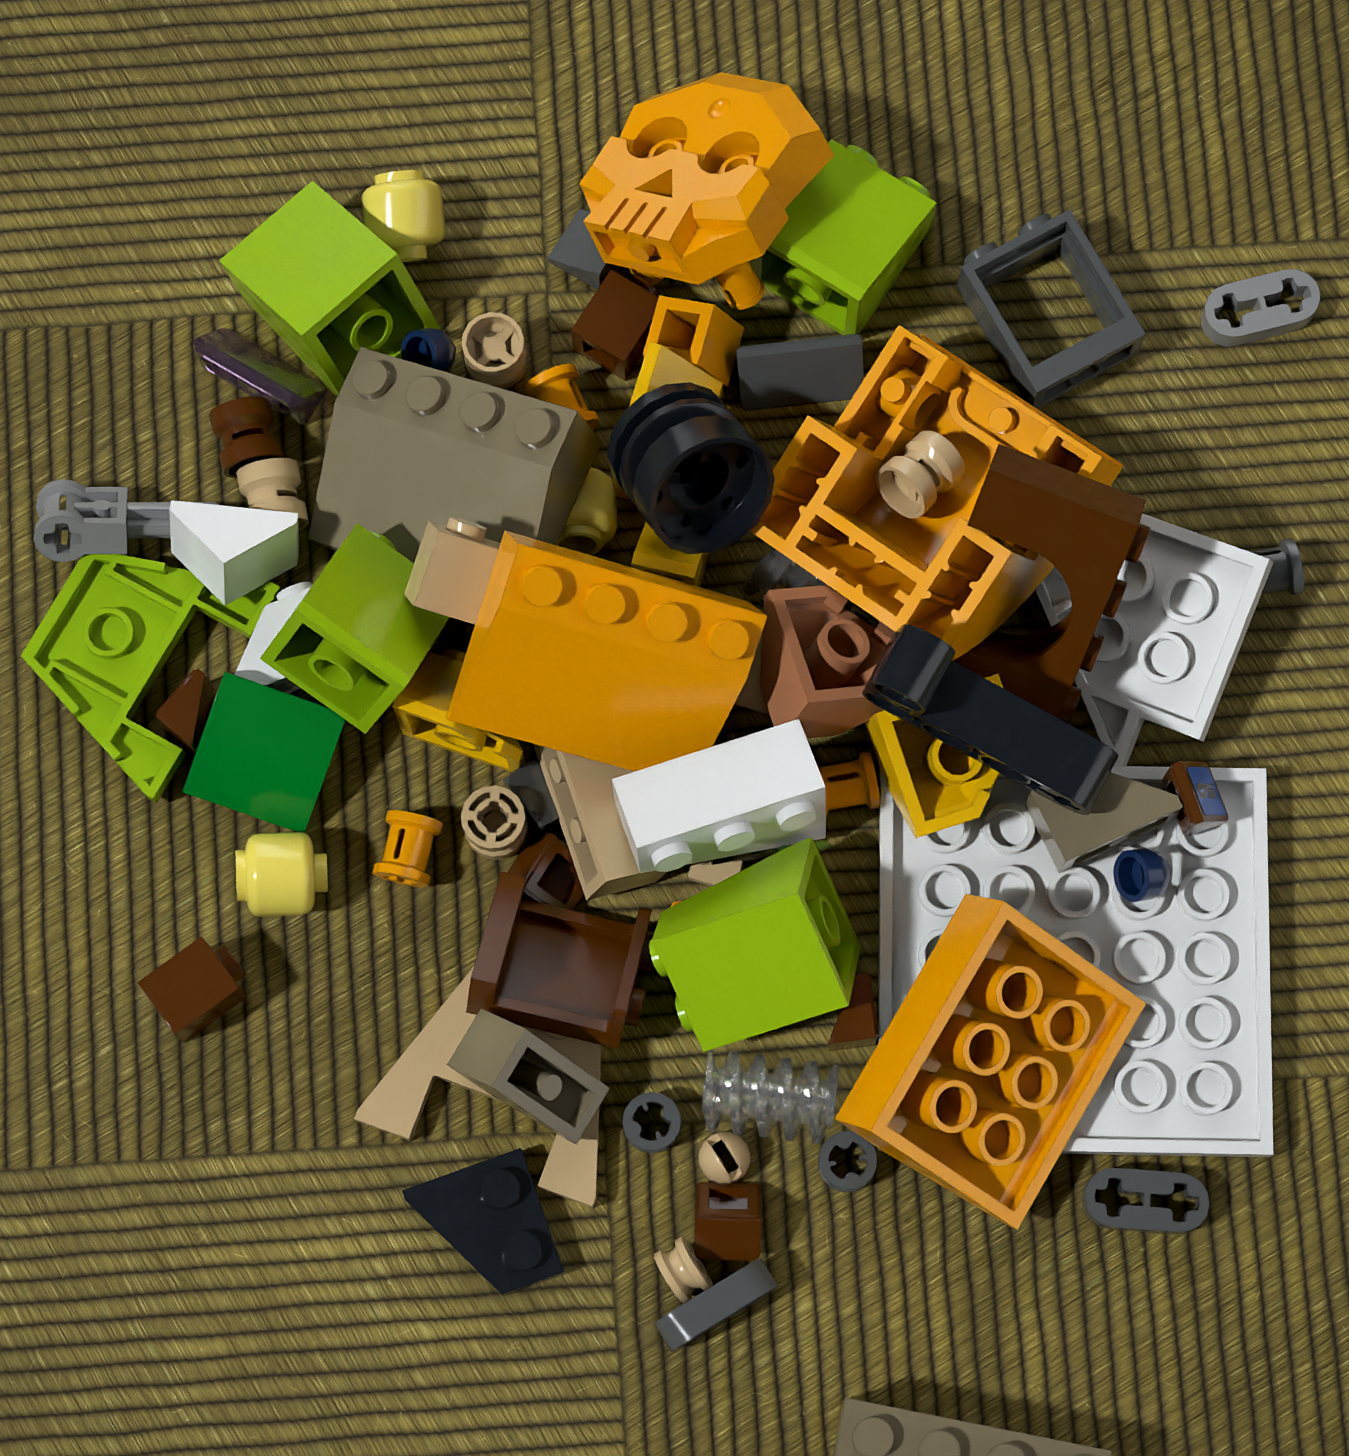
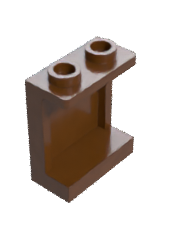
[466,871,654,1049]

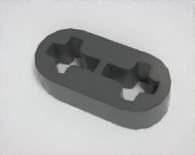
[1081,1168,1210,1235]
[654,1258,779,1352]

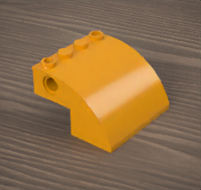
[750,325,1124,660]

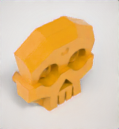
[579,72,834,310]

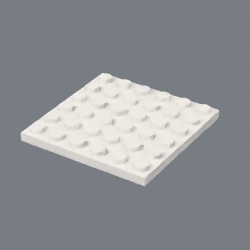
[877,766,1274,1157]

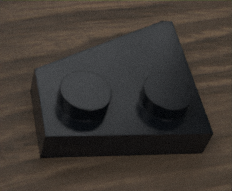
[402,1148,565,1296]

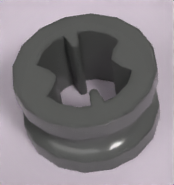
[623,1092,681,1154]
[818,1131,877,1192]

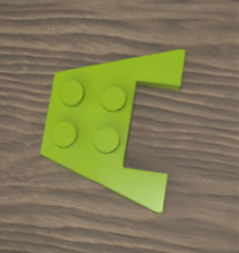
[21,554,282,803]

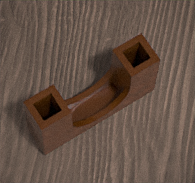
[952,444,1150,724]

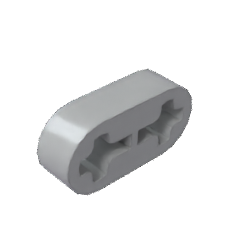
[1201,269,1320,347]

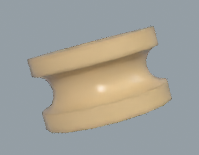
[654,1237,713,1304]

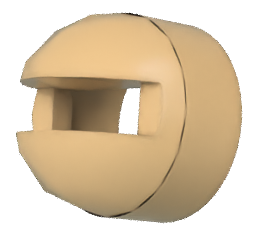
[698,1131,751,1184]

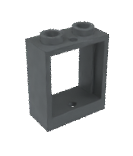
[957,209,1146,408]

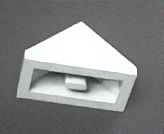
[169,500,299,605]

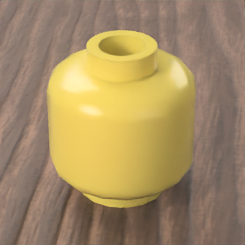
[361,170,446,262]
[557,467,617,556]
[235,832,328,917]

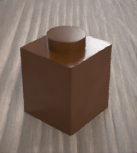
[571,269,661,381]
[137,936,247,1043]

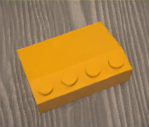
[446,531,767,771]
[835,894,1146,1230]

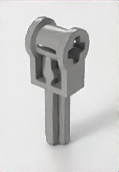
[34,479,219,562]

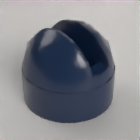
[401,328,456,372]
[1113,848,1172,902]

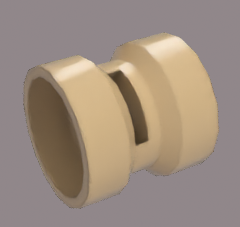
[462,312,527,389]
[875,430,965,518]
[236,458,309,531]
[461,785,528,860]

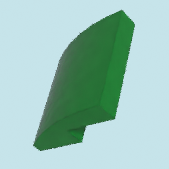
[182,672,345,833]

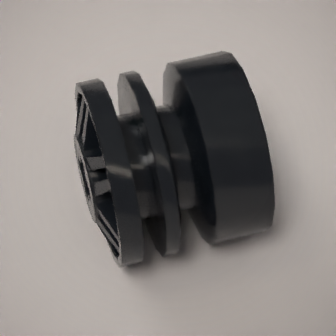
[607,382,775,554]

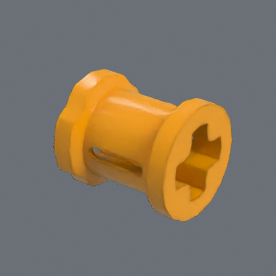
[524,363,599,430]
[816,751,880,817]
[372,810,443,888]

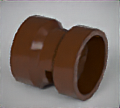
[209,396,284,478]

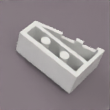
[612,719,826,873]

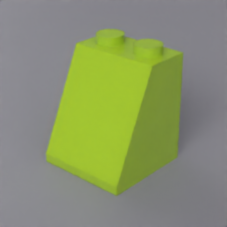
[751,139,937,335]
[219,181,440,397]
[260,523,450,734]
[649,837,861,1052]

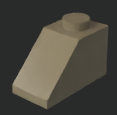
[1025,772,1183,873]
[447,1009,610,1145]

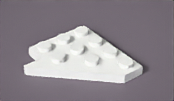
[1035,514,1274,766]

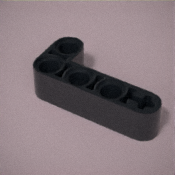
[862,624,1119,815]

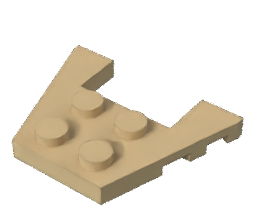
[354,967,602,1208]

